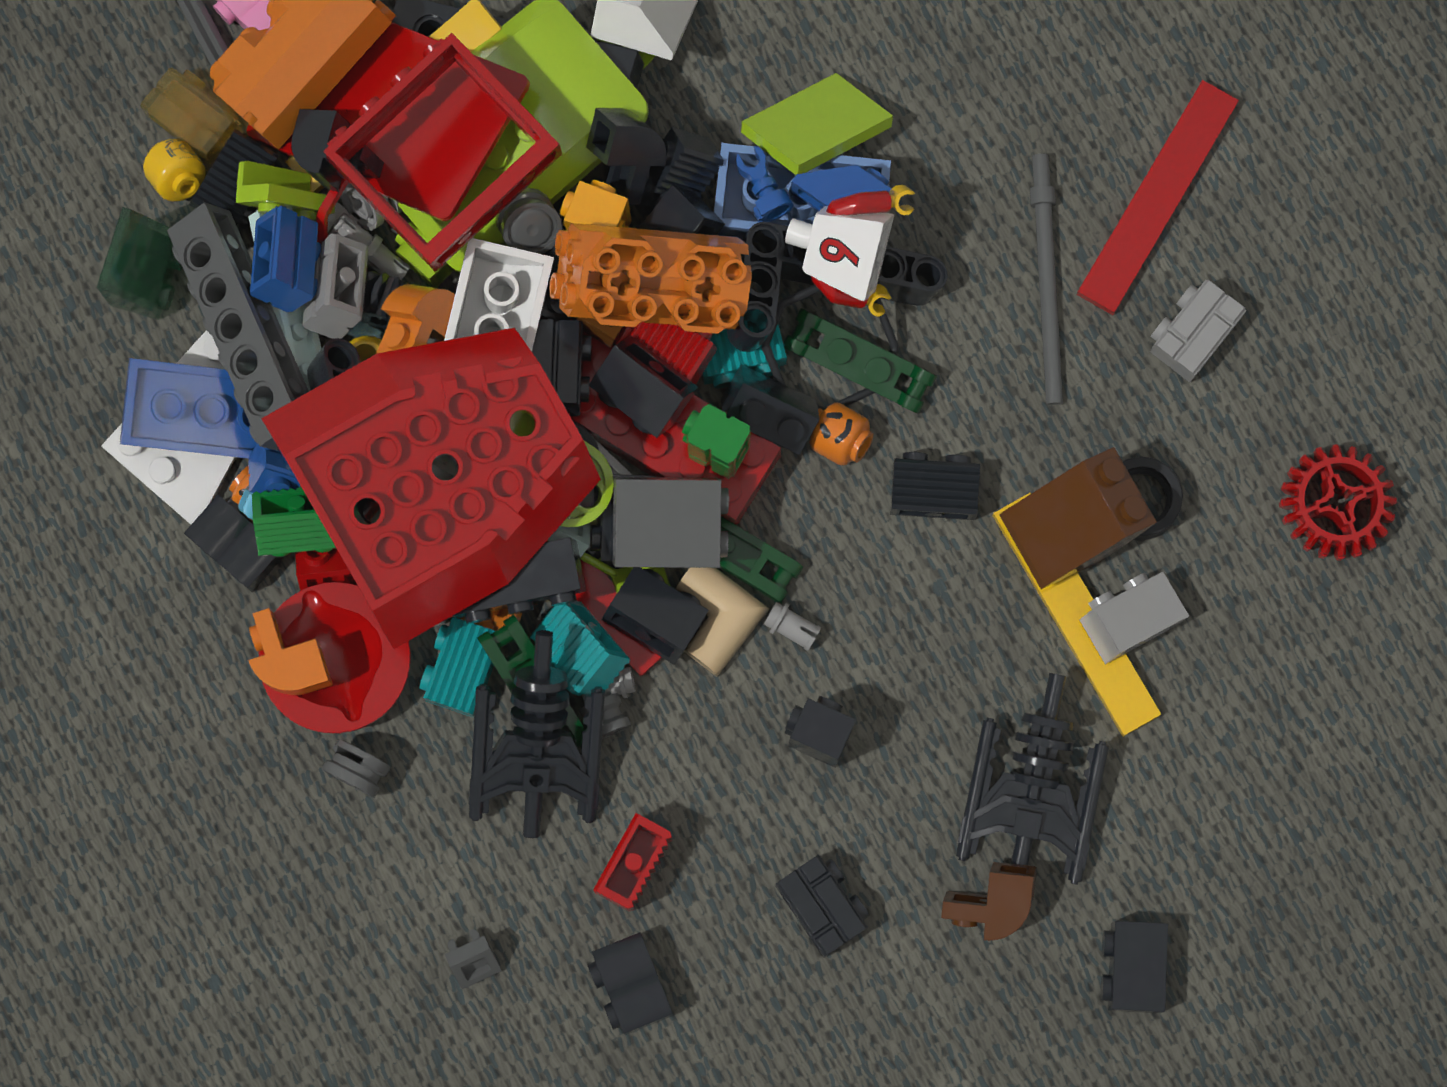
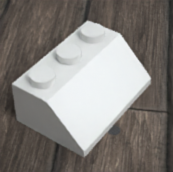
[591,0,698,60]
[444,238,554,351]

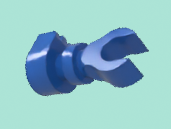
[736,146,794,222]

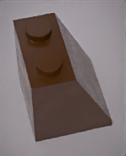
[999,447,1157,590]

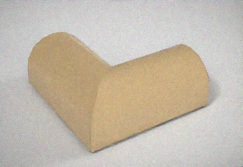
[676,568,769,677]

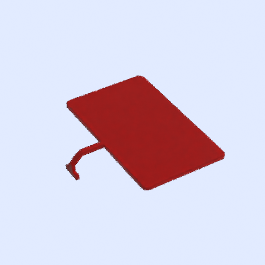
[247,22,530,245]

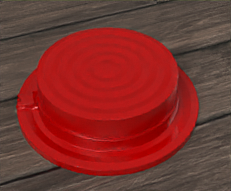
[259,582,411,734]

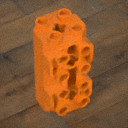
[210,0,396,150]
[549,223,752,334]

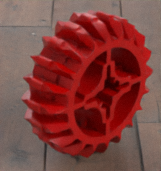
[1279,444,1397,561]

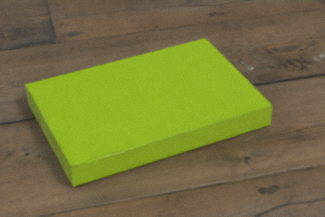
[741,73,893,175]

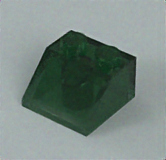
[96,207,183,320]

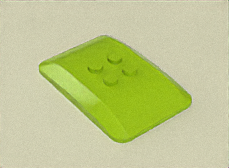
[398,0,649,272]

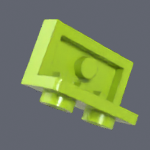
[236,161,335,222]

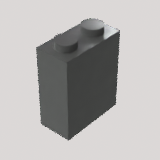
[613,477,729,568]

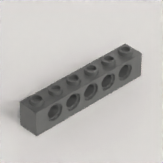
[167,202,309,451]

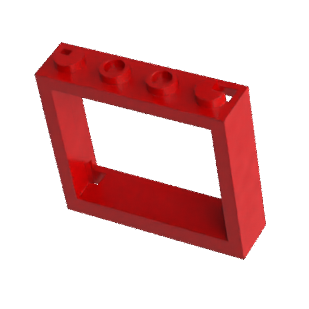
[323,33,562,272]

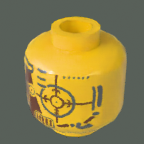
[143,139,206,202]

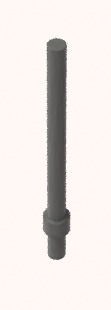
[1030,154,1063,405]

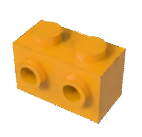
[560,180,632,230]

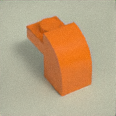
[376,284,455,354]
[248,608,333,695]

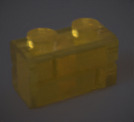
[140,67,242,164]

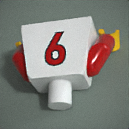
[785,185,915,317]

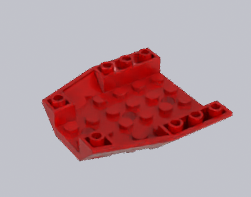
[261,328,601,649]

